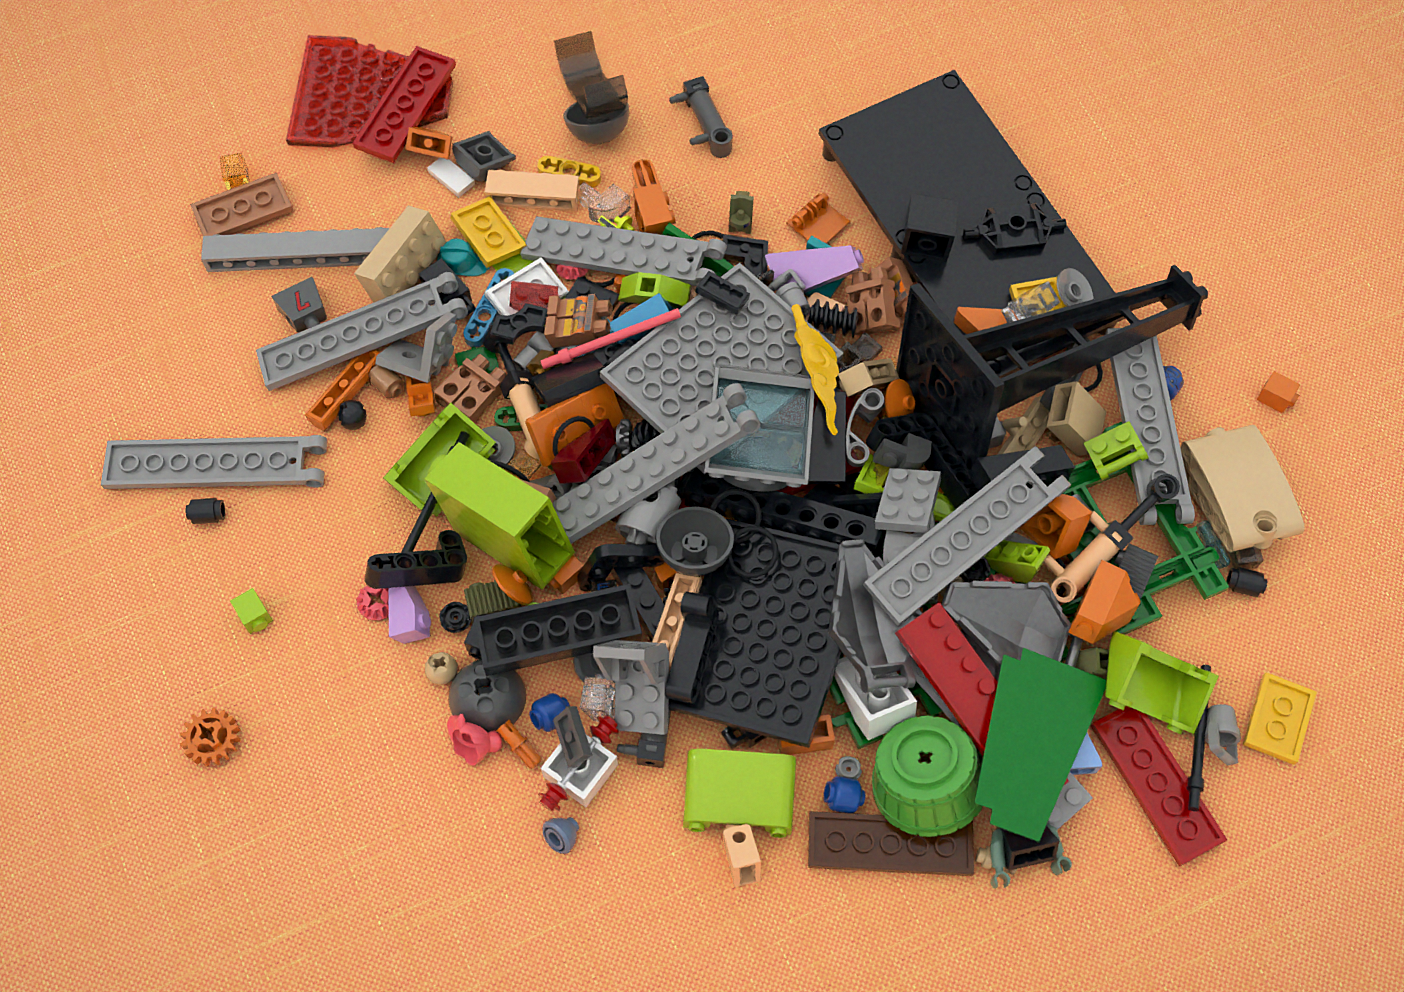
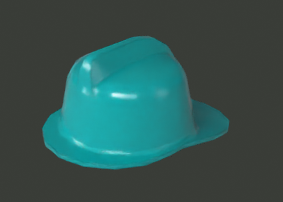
[437,238,490,276]

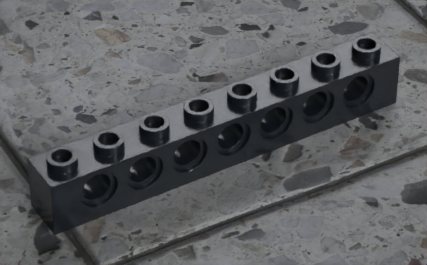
[683,468,886,558]

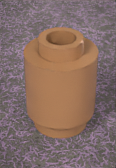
[369,365,404,399]

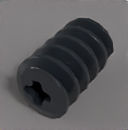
[808,299,859,339]

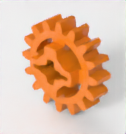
[180,707,241,767]

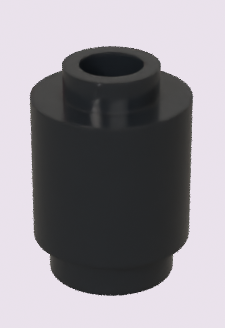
[185,498,225,524]
[1226,567,1267,597]

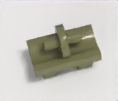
[728,191,754,234]

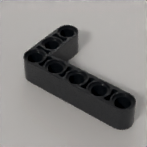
[866,412,978,509]

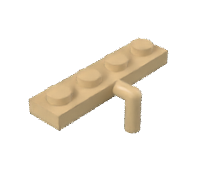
[997,396,1050,455]

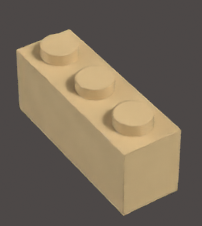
[838,358,900,397]

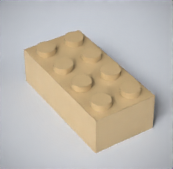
[354,205,447,303]

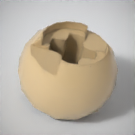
[425,652,458,685]

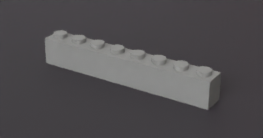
[201,227,390,272]

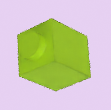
[230,588,273,634]

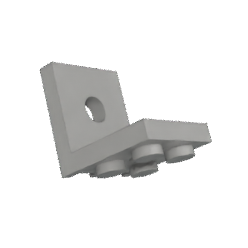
[375,312,457,383]

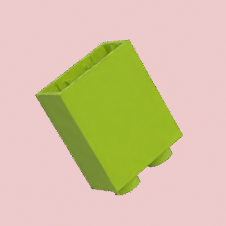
[424,442,575,590]

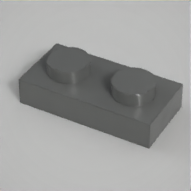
[553,706,592,768]

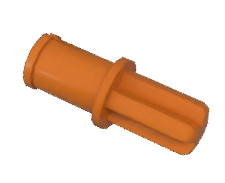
[496,719,542,769]

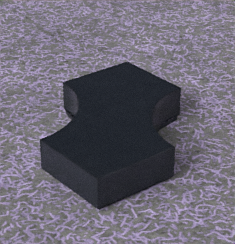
[490,303,548,345]

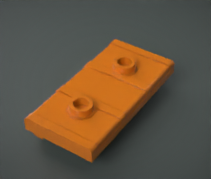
[525,383,624,467]

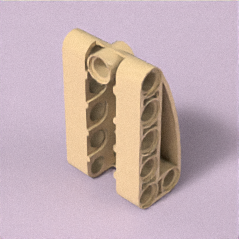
[1180,424,1305,552]

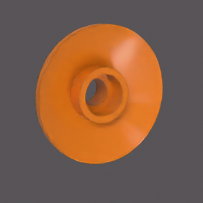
[885,379,915,418]
[492,564,533,605]

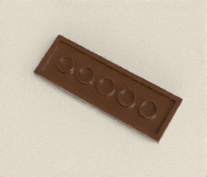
[808,811,974,876]

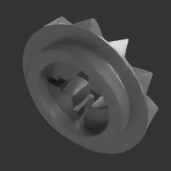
[616,419,632,458]

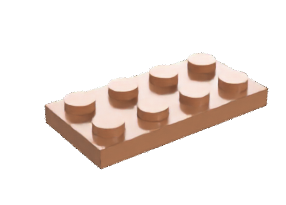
[190,172,293,236]

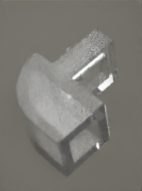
[578,182,631,223]
[1001,281,1060,323]

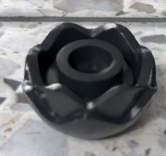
[960,557,990,583]
[439,602,471,633]

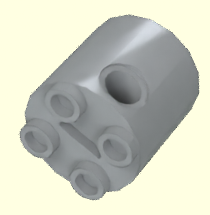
[615,484,682,545]

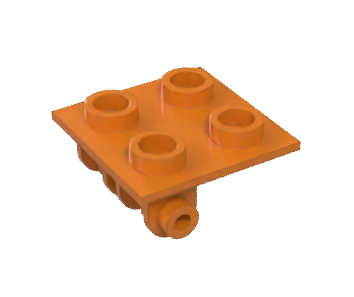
[786,192,850,244]

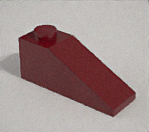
[551,419,616,484]

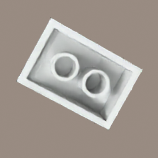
[834,657,917,740]

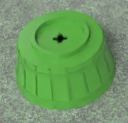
[872,715,983,837]

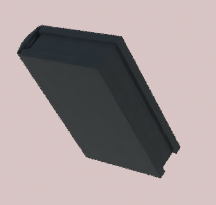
[531,352,606,407]

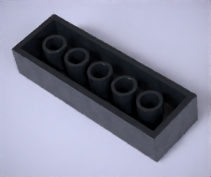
[473,584,642,676]

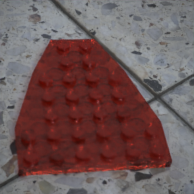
[286,35,454,148]

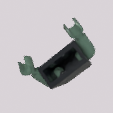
[990,823,1072,889]

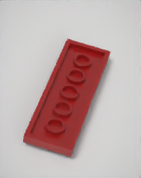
[353,46,456,163]
[1090,706,1228,867]

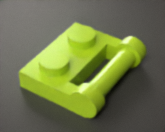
[1084,421,1149,480]

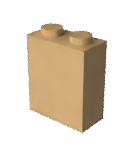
[1047,381,1106,456]

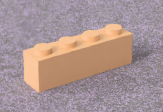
[485,170,580,212]

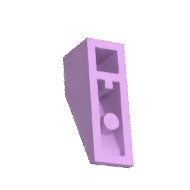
[388,586,431,644]

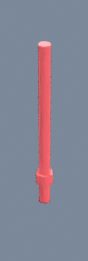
[540,308,681,369]

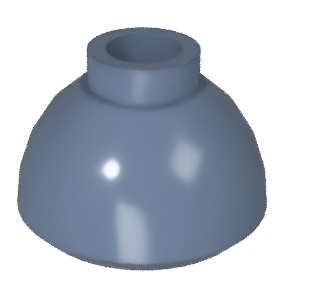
[542,817,579,854]

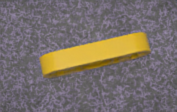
[537,156,601,188]

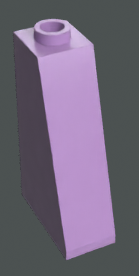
[765,245,864,293]

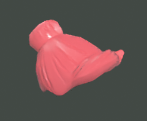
[447,714,502,766]

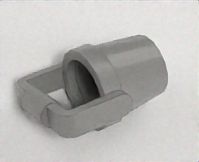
[768,269,811,318]
[1205,704,1241,766]

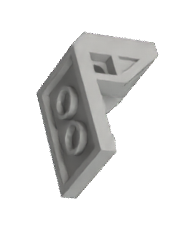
[593,640,669,735]

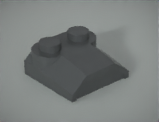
[452,131,516,182]

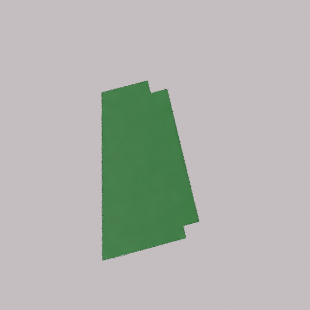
[975,648,1107,842]

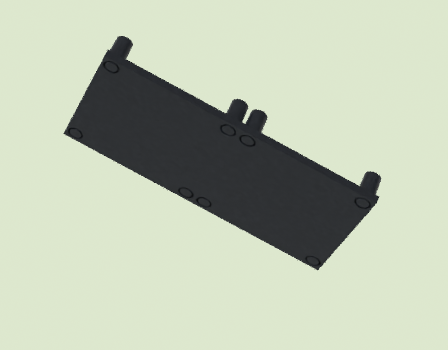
[818,69,1126,378]

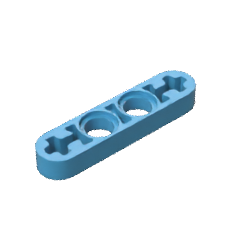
[463,268,514,347]

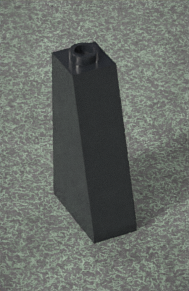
[797,388,846,485]

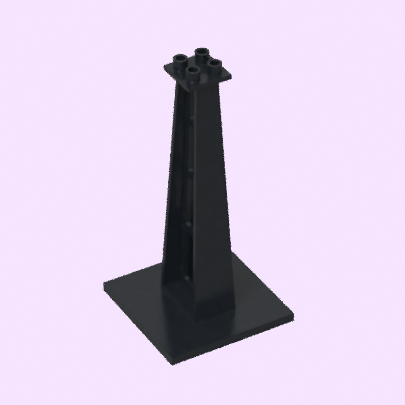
[896,265,1208,470]

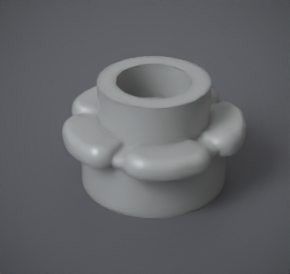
[835,756,862,779]

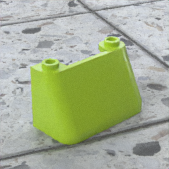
[383,402,496,517]
[1105,631,1219,735]
[683,749,796,838]

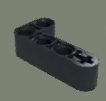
[365,530,467,589]
[665,591,719,703]

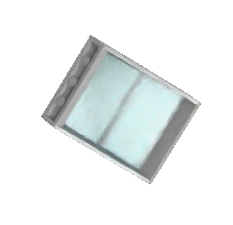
[704,363,815,487]

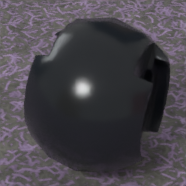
[339,400,366,430]

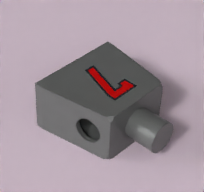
[271,277,327,332]

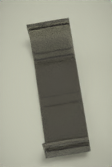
[554,31,628,119]

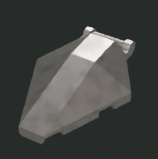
[828,540,922,693]
[941,581,1085,667]

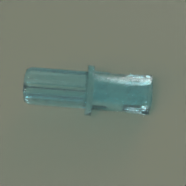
[1196,520,1231,569]

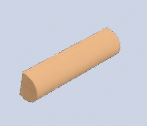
[653,573,702,673]

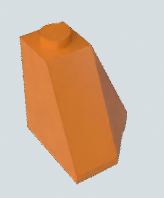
[1068,560,1141,644]

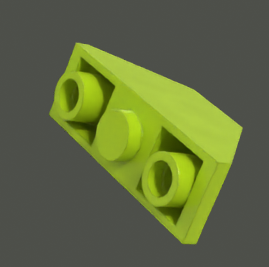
[618,272,691,308]
[984,540,1050,583]

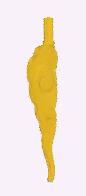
[791,304,839,435]

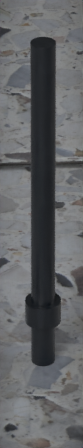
[401,431,470,552]
[1187,665,1211,812]

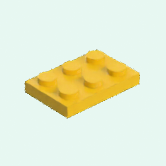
[450,196,527,268]
[1243,672,1317,765]

